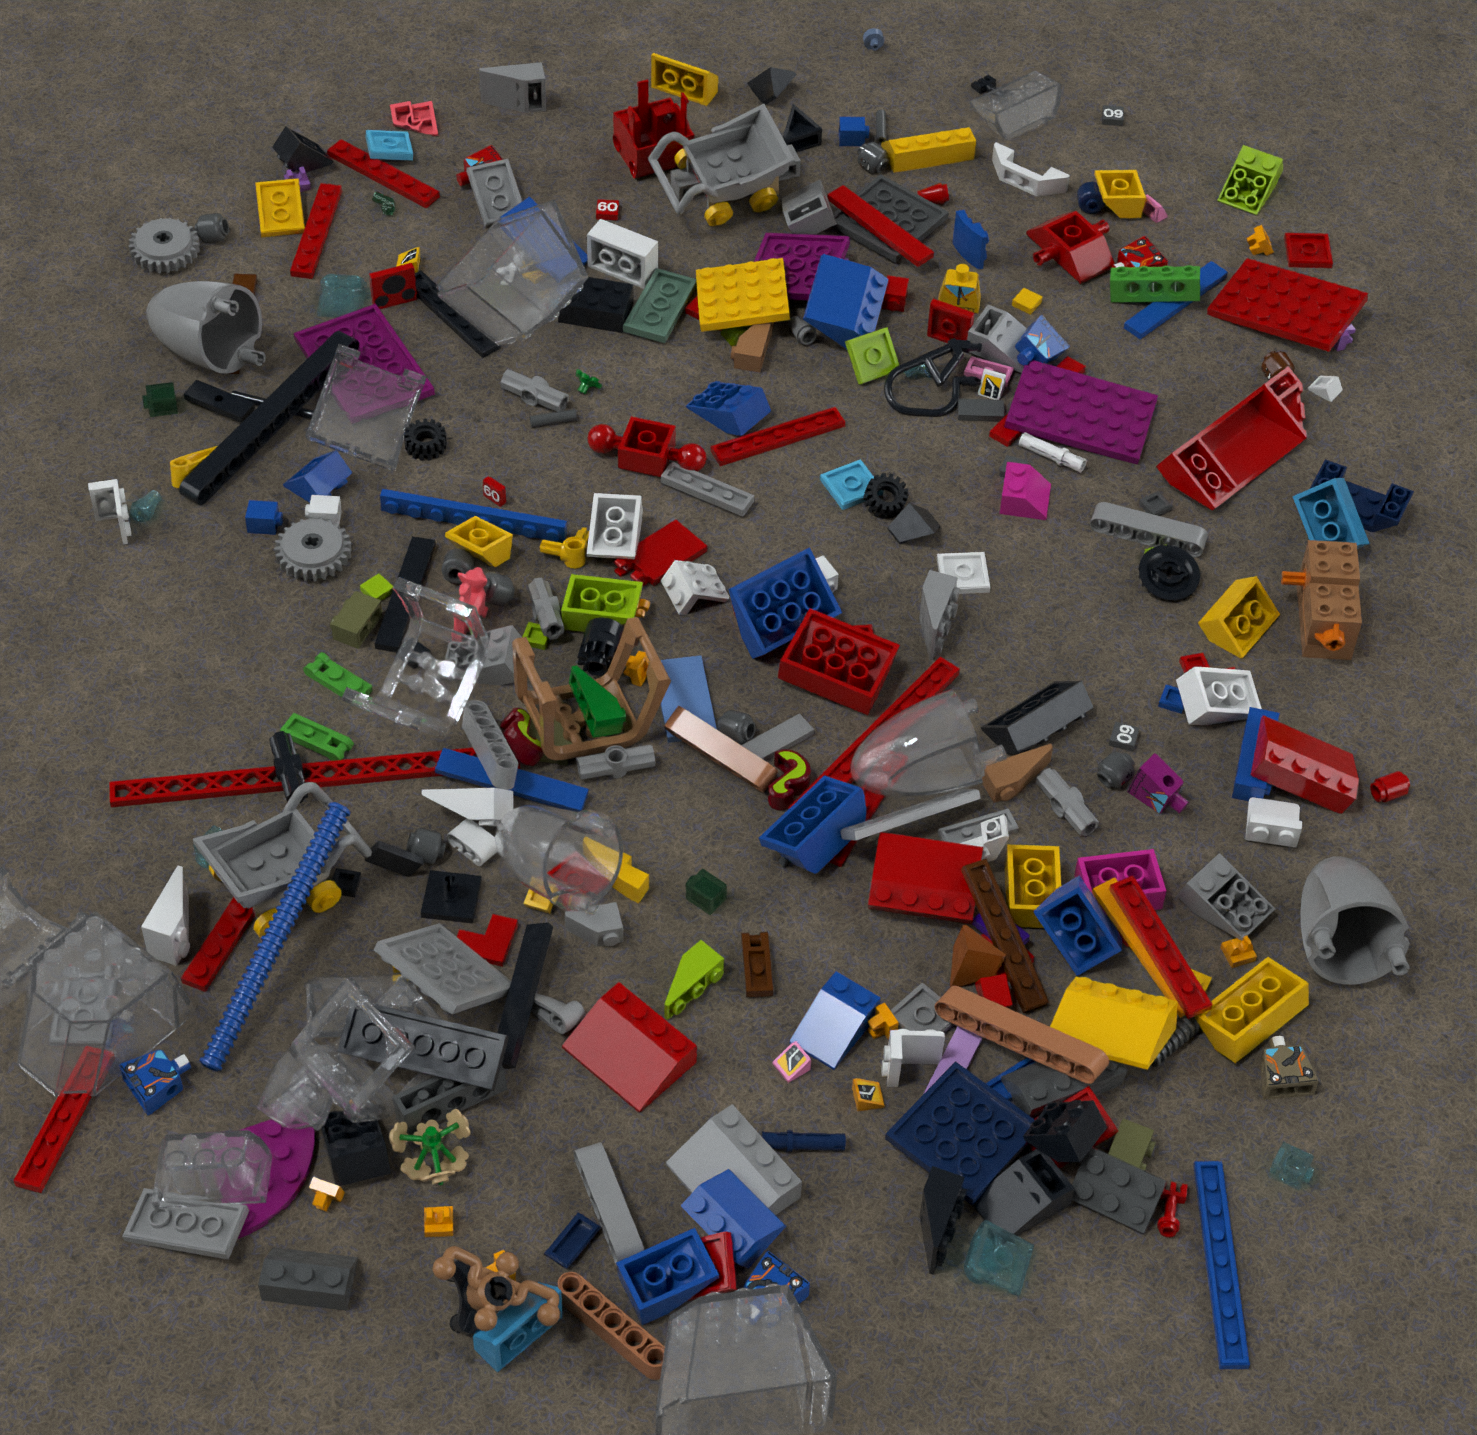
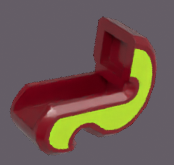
[500,707,544,766]
[768,749,811,810]

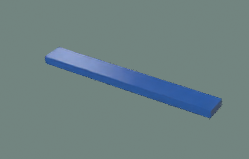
[1193,1161,1250,1369]

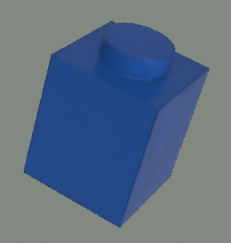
[838,117,869,146]
[245,500,283,535]

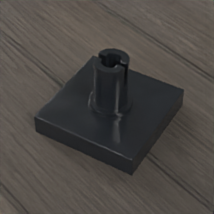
[420,870,482,924]

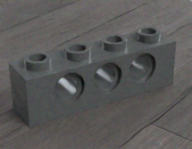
[392,1065,507,1135]

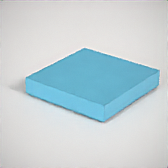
[365,130,413,161]
[820,459,884,510]

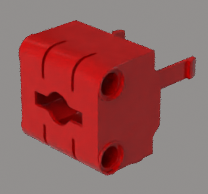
[613,79,695,179]

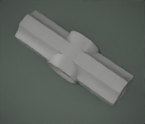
[500,369,569,412]
[528,577,564,640]
[576,744,656,780]
[1036,768,1099,837]

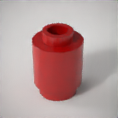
[1370,771,1410,802]

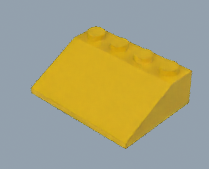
[1050,977,1178,1070]

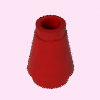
[917,183,949,204]

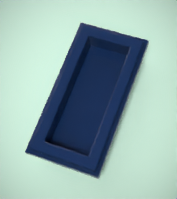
[544,1212,601,1269]

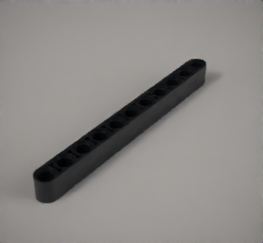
[179,331,359,505]

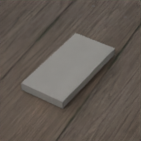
[122,1188,249,1260]

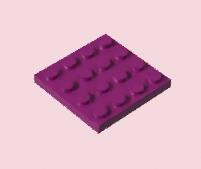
[754,233,850,301]

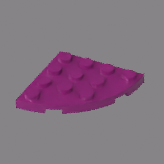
[202,1106,315,1239]

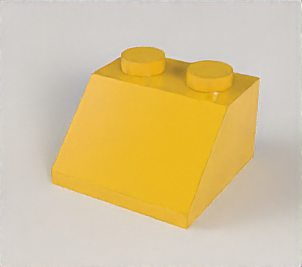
[1094,170,1146,218]
[445,516,513,567]

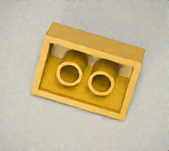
[651,53,718,106]
[1198,576,1280,658]

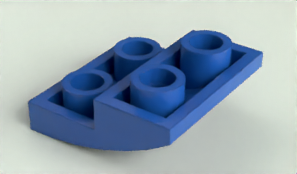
[953,210,989,270]

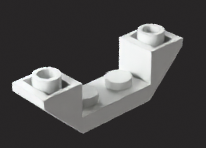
[992,142,1070,196]
[932,815,1009,862]

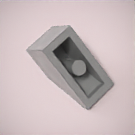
[565,902,623,947]

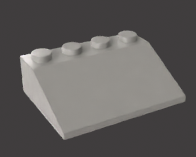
[666,1104,802,1215]

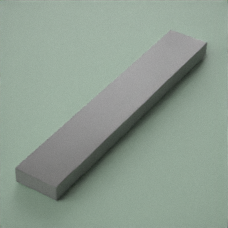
[840,789,981,840]

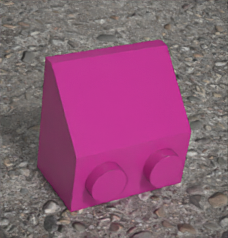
[1000,462,1051,520]

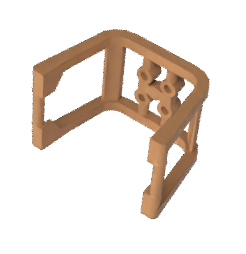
[512,617,671,760]

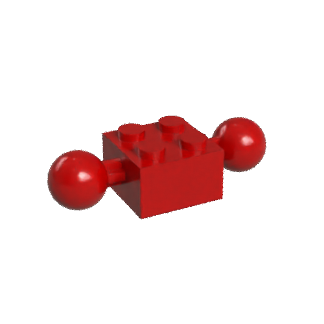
[587,416,707,477]

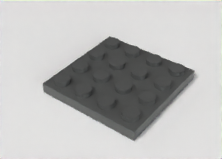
[831,174,949,263]

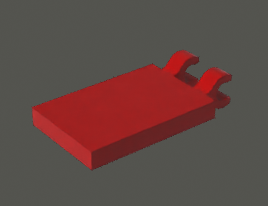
[614,519,708,586]

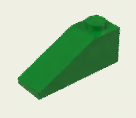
[569,665,626,738]

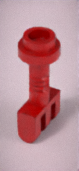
[1157,1181,1188,1237]

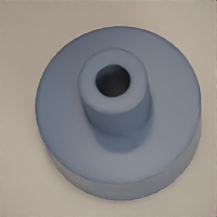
[863,28,884,50]

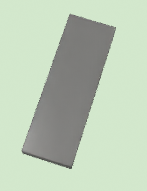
[741,713,814,761]
[937,809,1019,843]

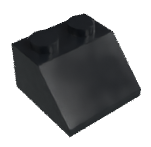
[272,126,334,173]

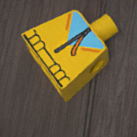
[938,264,981,314]

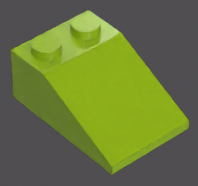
[561,574,643,632]

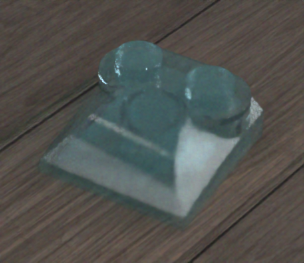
[317,274,368,318]
[964,1220,1034,1296]

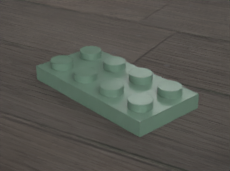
[623,268,697,343]

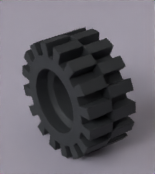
[404,418,447,461]
[863,473,908,519]

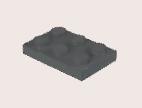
[1072,1146,1167,1233]

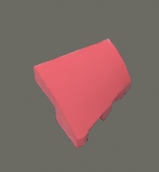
[390,101,439,136]

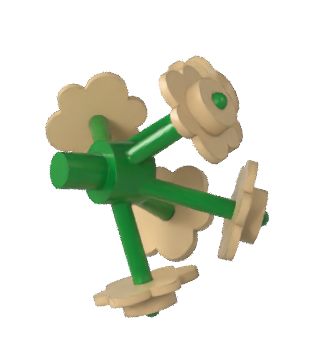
[389,1109,470,1185]

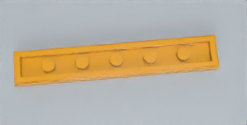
[1092,877,1185,1018]

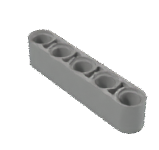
[1090,502,1208,558]
[462,700,518,790]
[573,1142,644,1267]

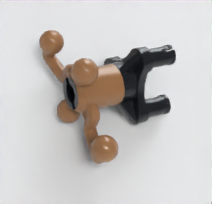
[432,1246,560,1334]

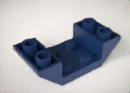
[1310,459,1414,532]

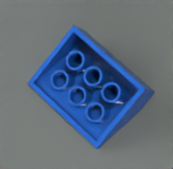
[803,254,889,349]
[728,547,842,659]

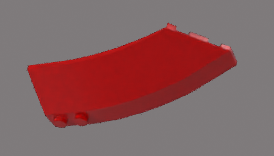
[1156,366,1307,511]

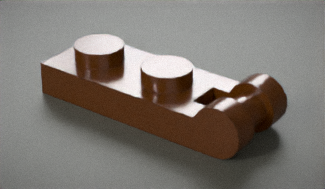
[741,932,773,997]

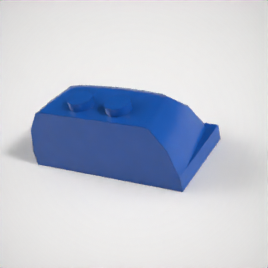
[759,776,866,874]

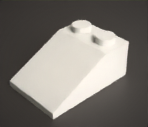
[587,493,643,559]
[1176,667,1262,725]
[422,788,513,827]
[141,866,190,966]

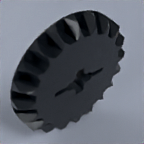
[1138,545,1200,602]

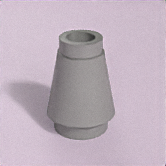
[788,316,817,345]

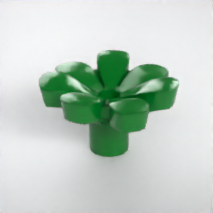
[575,369,602,394]

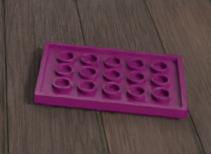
[293,304,435,426]
[1004,360,1158,464]

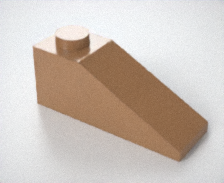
[731,322,774,373]
[980,744,1053,803]

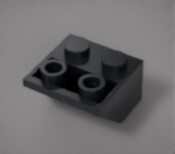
[1023,1100,1107,1163]

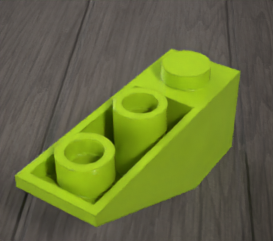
[664,940,724,1020]

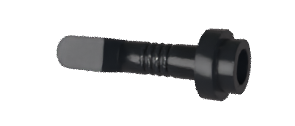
[971,75,1013,106]

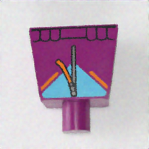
[1127,753,1189,814]

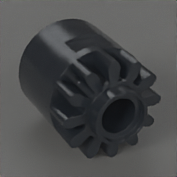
[577,618,624,677]

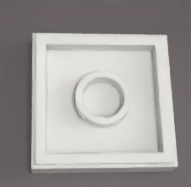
[937,552,990,594]

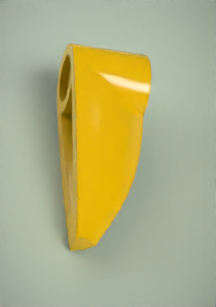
[170,446,217,488]

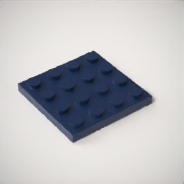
[885,1061,1034,1205]

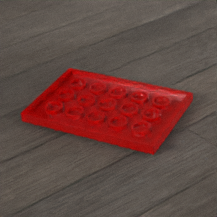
[1207,258,1368,352]

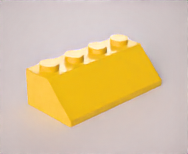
[881,127,976,173]
[1195,957,1309,1064]

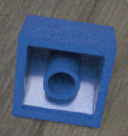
[283,450,352,503]

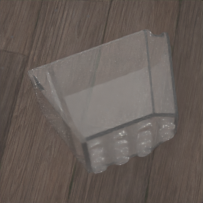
[437,199,589,345]
[17,911,197,1097]
[655,1284,837,1435]

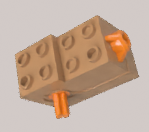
[1281,540,1362,660]

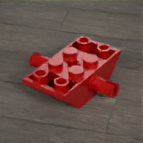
[1026,211,1115,284]

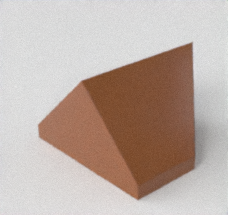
[950,924,1006,987]

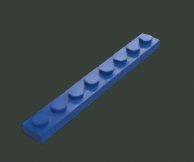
[380,489,567,543]

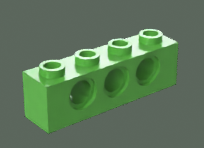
[1110,265,1200,302]

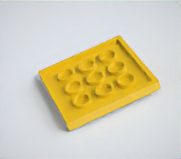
[696,258,790,332]

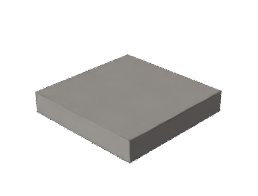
[890,983,955,1033]

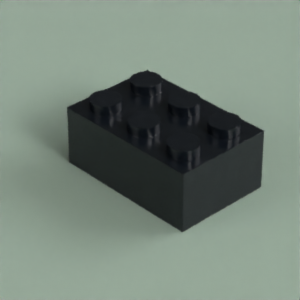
[558,274,634,333]

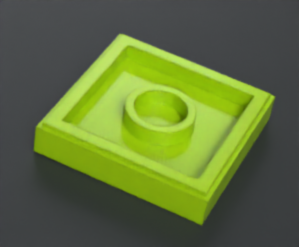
[845,327,899,385]

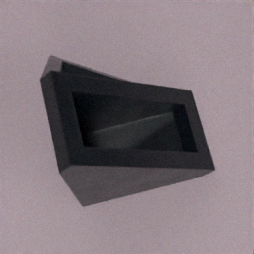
[747,67,797,105]
[783,104,822,153]
[888,502,940,544]

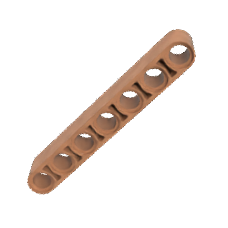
[934,986,1109,1084]

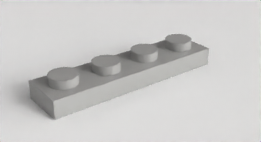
[661,461,754,517]

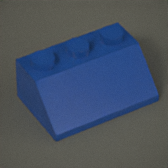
[1034,875,1122,976]
[681,1169,786,1269]

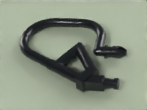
[884,338,982,417]

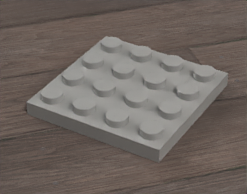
[374,923,511,1014]

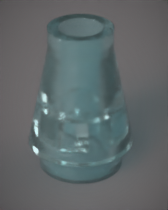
[130,490,162,522]

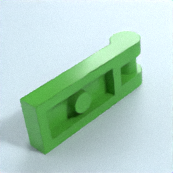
[303,652,373,706]
[280,713,354,761]

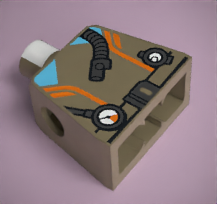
[1260,1036,1318,1100]

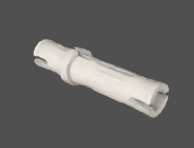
[1019,432,1087,473]

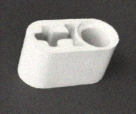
[447,818,500,866]

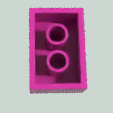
[1074,849,1166,916]

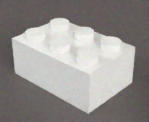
[587,219,658,289]

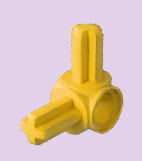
[540,527,589,569]

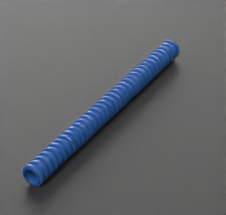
[199,802,351,1072]

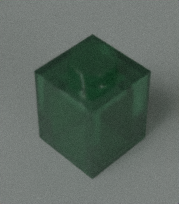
[142,382,178,417]
[685,868,727,915]

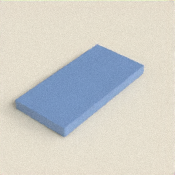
[660,655,717,743]

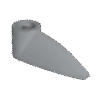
[531,993,586,1034]

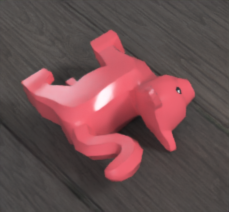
[454,567,488,639]

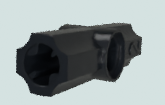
[269,731,308,803]

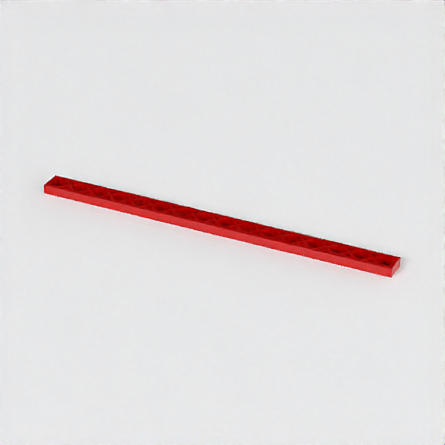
[109,747,520,807]

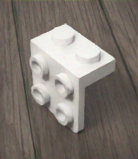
[88,479,132,545]
[661,560,729,615]
[1245,797,1302,848]
[881,1029,945,1087]

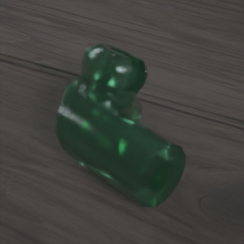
[372,192,396,215]

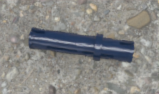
[761,1130,846,1152]

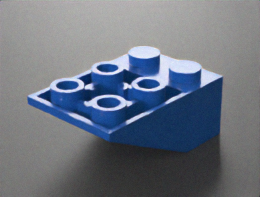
[686,381,771,436]

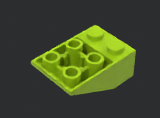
[1217,145,1283,216]

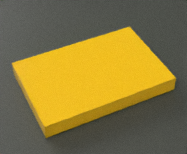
[255,178,305,237]

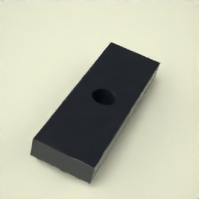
[184,379,255,423]

